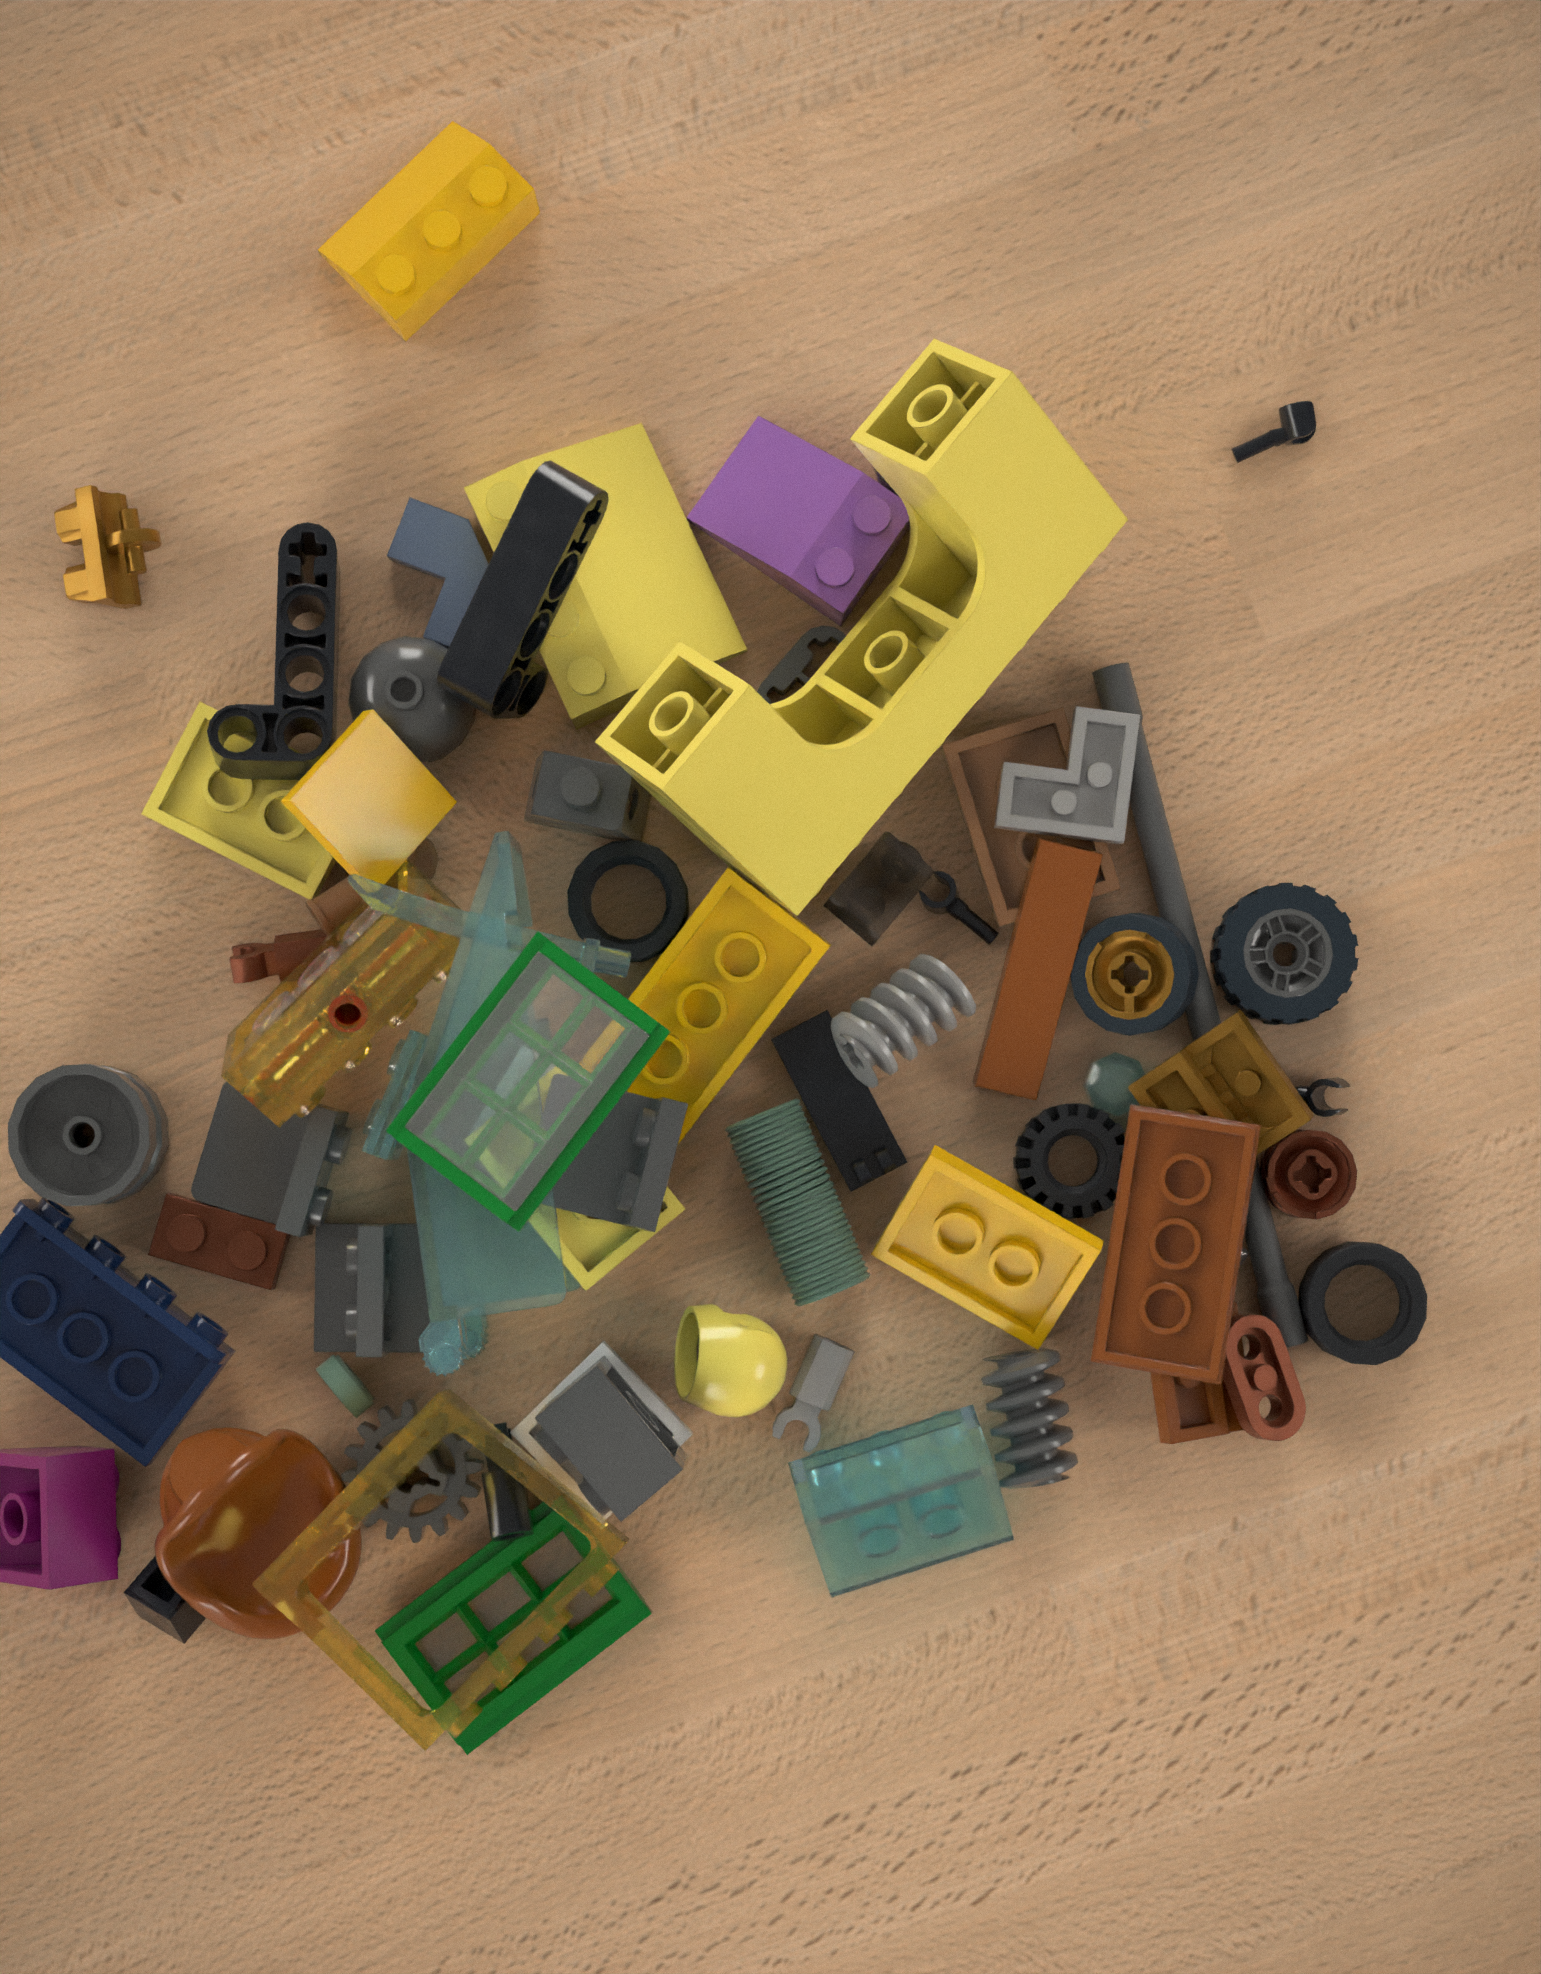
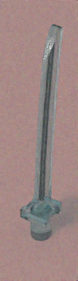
[347,874,631,978]

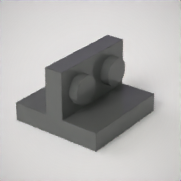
[314,1223,446,1357]

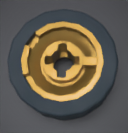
[1070,913,1199,1036]

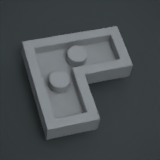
[994,706,1140,845]

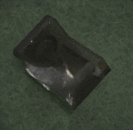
[824,832,934,946]

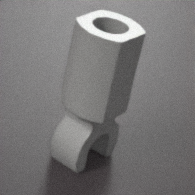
[773,1334,855,1453]

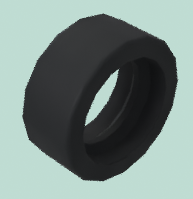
[567,840,689,963]
[1298,1242,1427,1365]

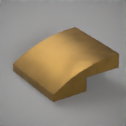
[1128,1010,1314,1155]

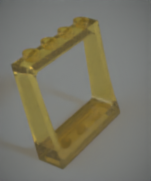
[252,1388,630,1751]

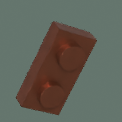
[148,1193,291,1290]

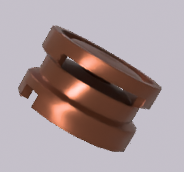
[1260,1129,1357,1220]

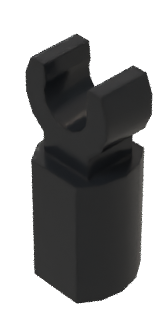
[481,1422,534,1542]

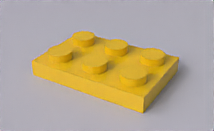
[871,1145,1104,1350]

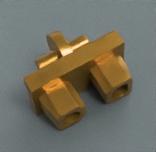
[54,485,161,609]

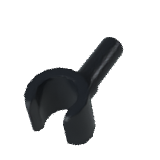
[1231,401,1316,463]
[919,871,999,945]
[1294,1077,1350,1117]

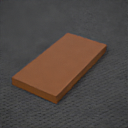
[1091,1105,1261,1385]

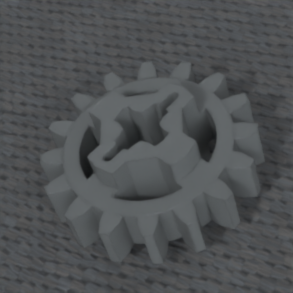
[341,1399,484,1543]

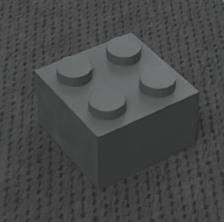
[535,1355,687,1522]

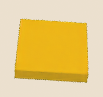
[281,709,457,894]

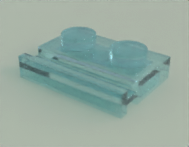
[362,1029,445,1160]

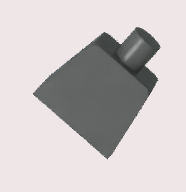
[523,751,652,842]

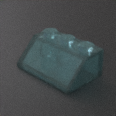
[788,1404,1014,1598]

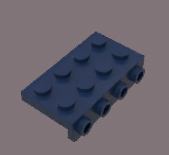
[0,1197,236,1467]

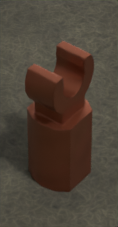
[229,928,345,983]

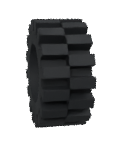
[1013,1103,1125,1219]

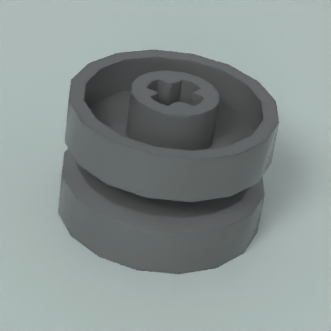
[8,1064,169,1206]

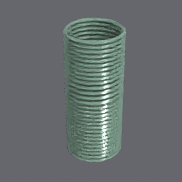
[725,1099,870,1307]

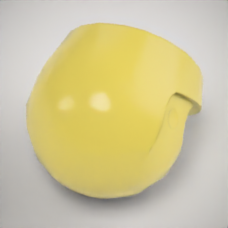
[674,1304,787,1418]

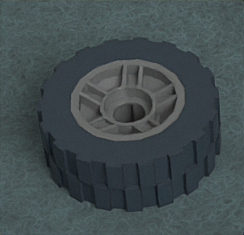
[1210,883,1359,1025]

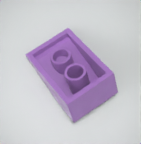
[687,416,910,626]

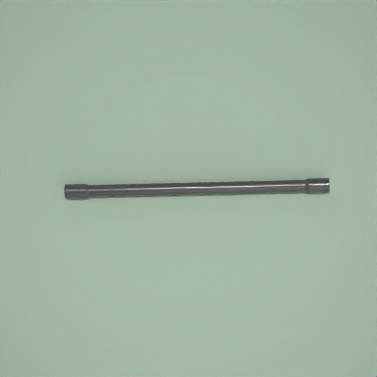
[1092,662,1309,1348]

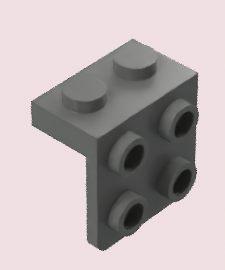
[191,1079,352,1237]

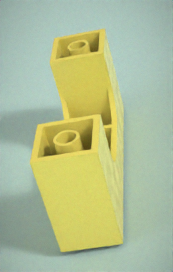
[595,339,1128,916]

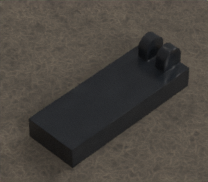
[771,1010,907,1192]

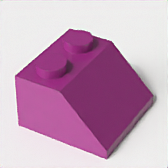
[0,1446,121,1590]

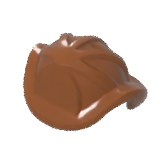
[154,1427,362,1640]

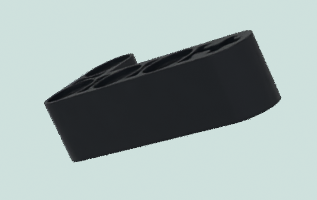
[437,460,609,719]
[207,522,340,780]

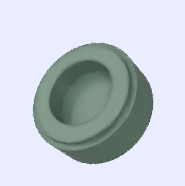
[316,1354,375,1418]

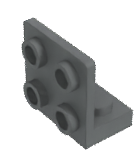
[533,1074,688,1232]

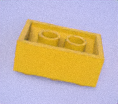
[318,121,540,342]

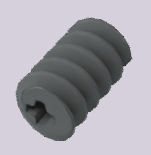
[981,1348,1078,1489]

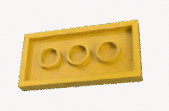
[579,867,832,1146]

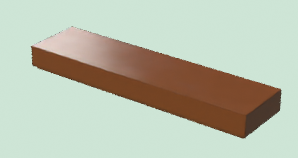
[972,837,1103,1101]

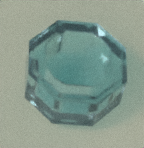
[1083,1052,1145,1116]

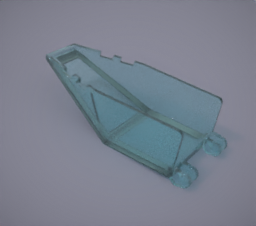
[407,831,580,1377]

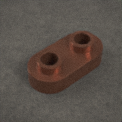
[1223,1314,1306,1441]

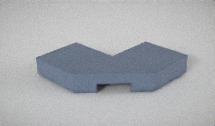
[387,497,489,648]

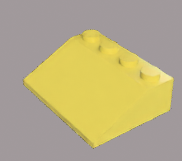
[464,423,747,730]

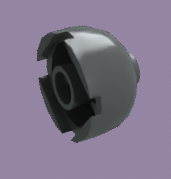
[348,636,476,763]

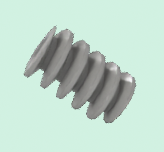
[831,954,976,1088]

